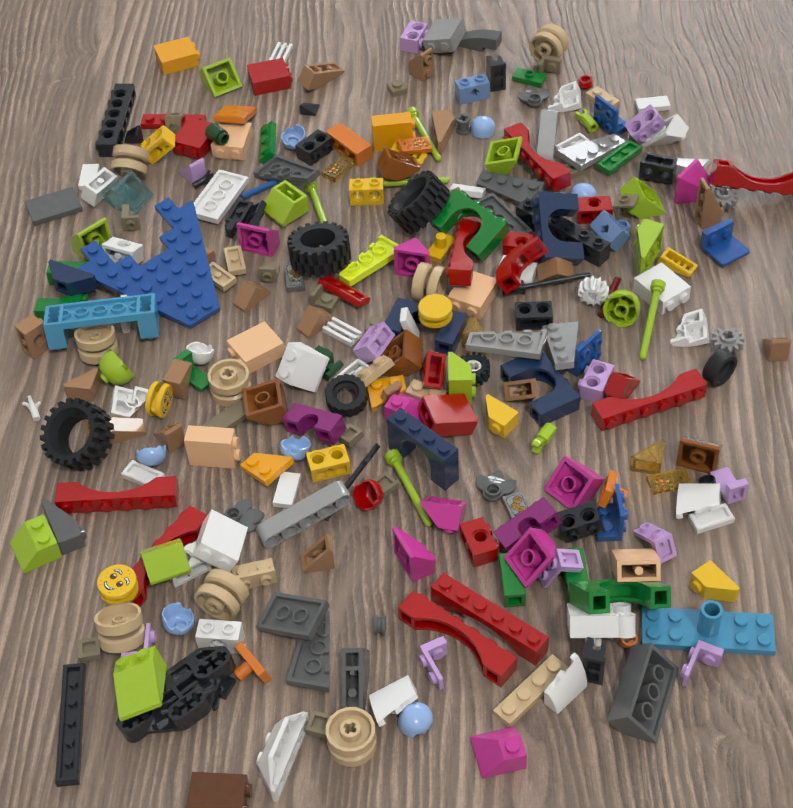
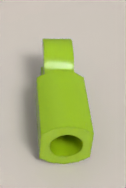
[575,108,598,133]
[531,423,557,455]

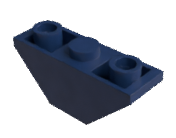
[48,260,98,296]

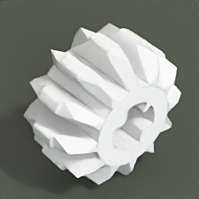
[578,276,609,306]

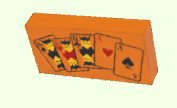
[396,137,433,155]

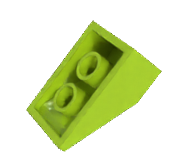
[634,218,664,275]
[113,646,167,722]

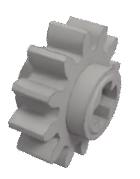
[711,186,739,211]
[710,326,745,355]

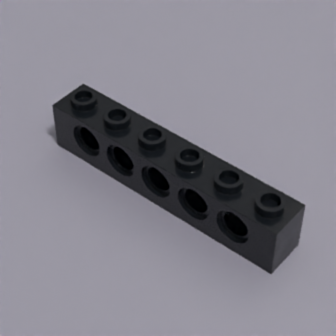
[95,83,136,157]
[516,198,611,267]

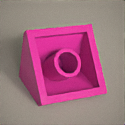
[394,238,430,278]

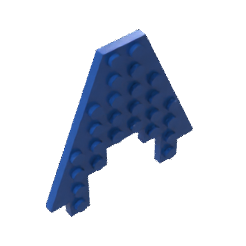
[77,197,220,329]

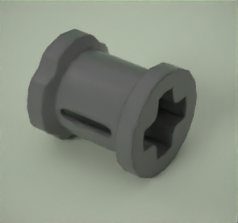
[456,113,471,136]

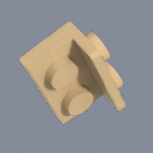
[232,558,277,590]

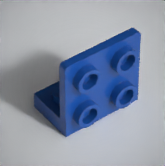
[593,95,628,135]
[700,218,750,267]
[565,329,603,377]
[596,484,628,542]

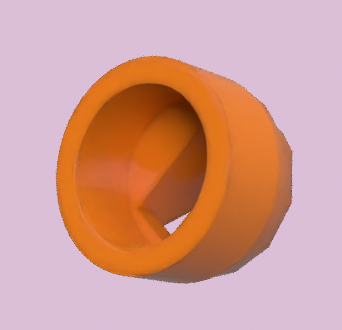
[619,634,638,649]

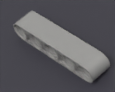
[537,109,558,161]
[256,481,352,548]

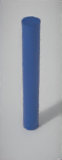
[240,180,283,200]

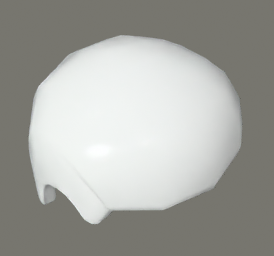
[186,342,214,365]

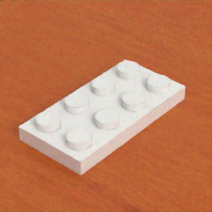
[194,169,249,224]

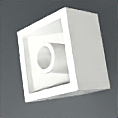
[275,342,330,392]

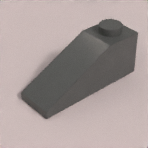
[41,498,87,555]
[341,648,370,710]

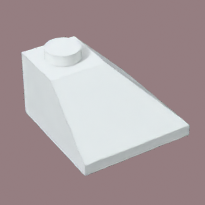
[642,114,689,147]

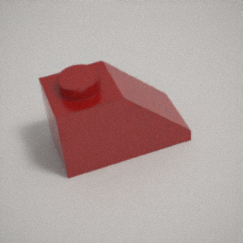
[421,351,446,390]
[603,371,641,399]

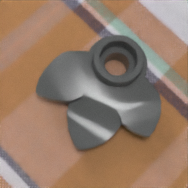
[518,86,549,107]
[476,470,517,502]
[224,499,264,533]

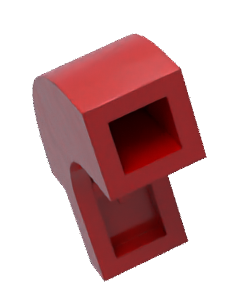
[495,236,548,295]

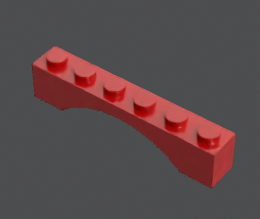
[503,122,571,192]
[709,159,793,196]
[446,217,481,286]
[591,369,707,431]
[55,476,179,514]
[129,506,207,607]
[431,572,549,666]
[398,590,517,687]

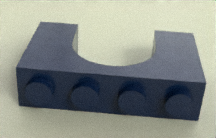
[530,191,584,266]
[385,298,467,356]
[500,352,581,427]
[387,408,459,491]

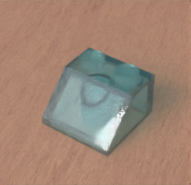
[103,170,154,215]

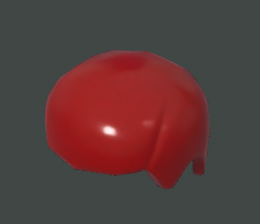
[353,479,384,511]

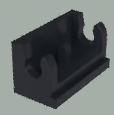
[486,55,506,92]
[582,637,606,685]

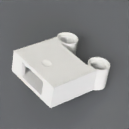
[567,602,636,649]

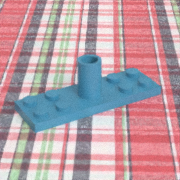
[642,600,776,656]

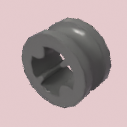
[374,615,386,635]

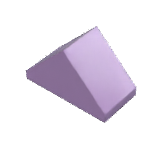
[179,157,206,184]

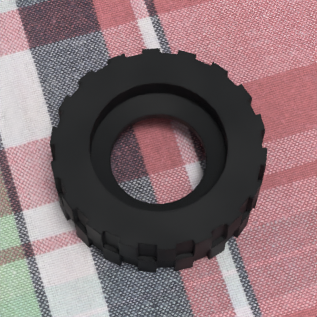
[325,374,368,418]

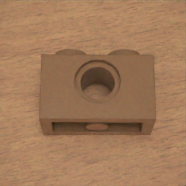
[14,314,49,360]

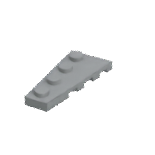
[556,134,626,171]
[542,321,579,370]
[466,329,548,360]

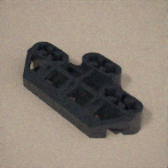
[116,646,236,743]

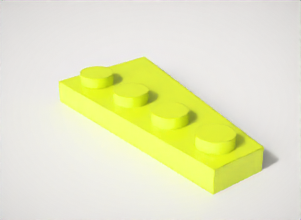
[339,234,399,286]

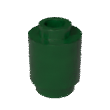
[205,123,229,145]

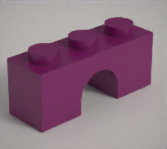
[282,403,346,445]
[493,497,562,552]

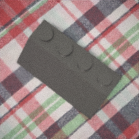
[608,642,679,743]

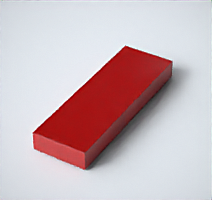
[317,276,370,308]

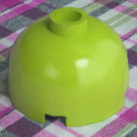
[603,290,641,327]
[99,349,135,386]

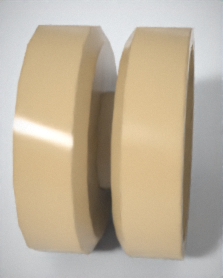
[529,24,569,61]
[110,144,150,178]
[411,262,448,302]
[74,324,119,365]
[207,359,251,407]
[194,569,249,621]
[94,602,145,653]
[326,707,377,767]

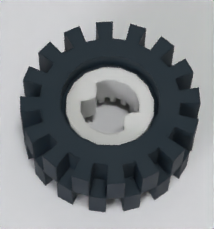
[460,352,490,387]

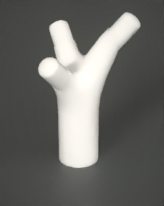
[22,395,41,422]

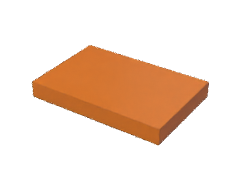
[213,105,257,124]

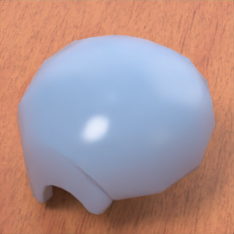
[471,116,495,139]
[281,124,306,150]
[571,183,596,197]
[279,435,311,461]
[136,445,167,467]
[161,602,195,636]
[397,702,433,738]

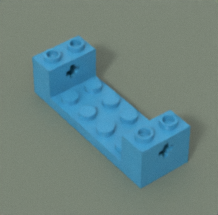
[43,293,160,350]

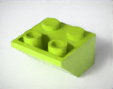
[264,180,309,227]

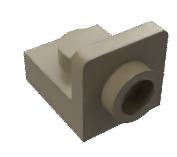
[537,55,562,74]
[121,204,141,231]
[258,262,280,282]
[310,284,339,313]

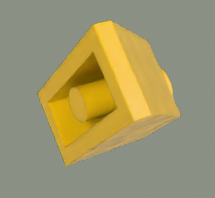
[486,394,519,438]
[689,560,740,602]

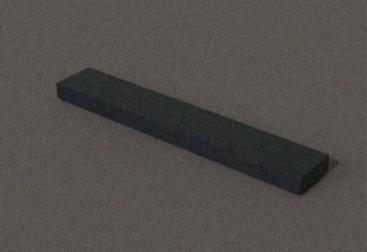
[55,663,86,787]

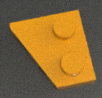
[367,375,406,412]
[240,453,294,487]

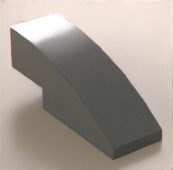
[458,29,502,52]

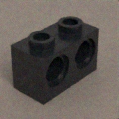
[295,129,333,166]
[639,152,678,184]
[515,301,553,331]
[557,500,605,543]

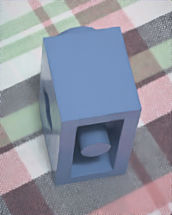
[455,74,490,105]
[590,210,631,252]

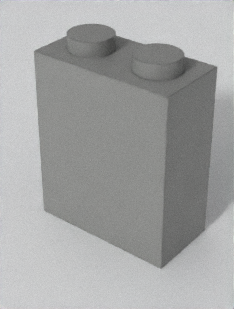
[422,18,467,53]

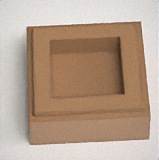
[380,380,402,403]

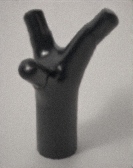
[192,170,214,189]

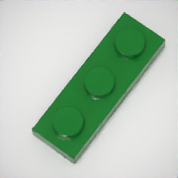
[259,120,276,164]
[597,140,642,176]

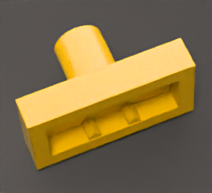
[428,232,455,264]

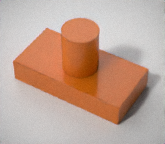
[598,469,628,508]
[234,641,272,684]

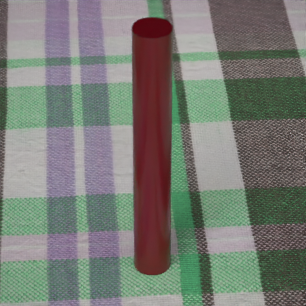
[597,277,621,318]

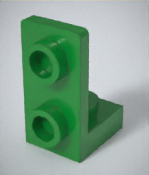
[173,349,209,391]

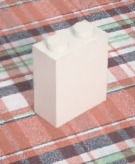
[633,262,691,315]
[192,509,248,572]

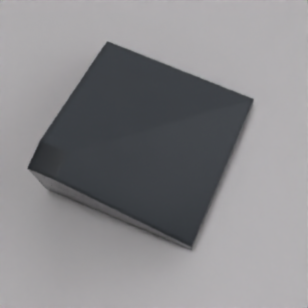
[299,102,320,116]
[124,125,144,144]

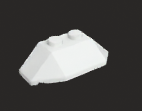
[256,711,309,802]

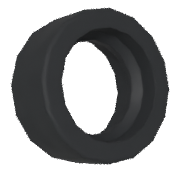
[702,349,737,387]

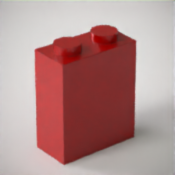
[247,58,293,96]
[173,117,218,160]
[418,394,478,437]

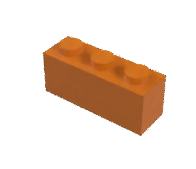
[325,122,373,167]

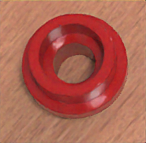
[578,75,593,89]

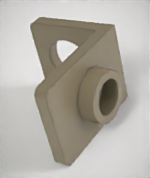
[165,112,185,135]
[612,194,639,221]

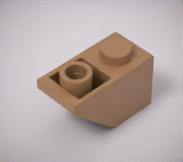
[409,48,433,82]

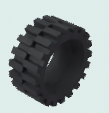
[387,170,450,234]
[287,221,351,277]
[40,398,115,471]

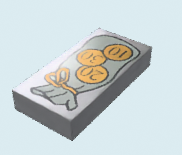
[285,263,305,292]
[502,491,528,519]

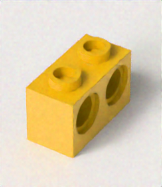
[141,125,175,165]
[349,178,384,206]
[306,444,351,483]

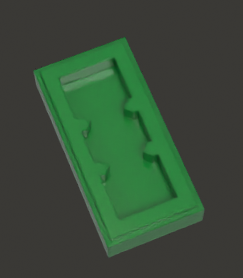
[512,67,547,88]

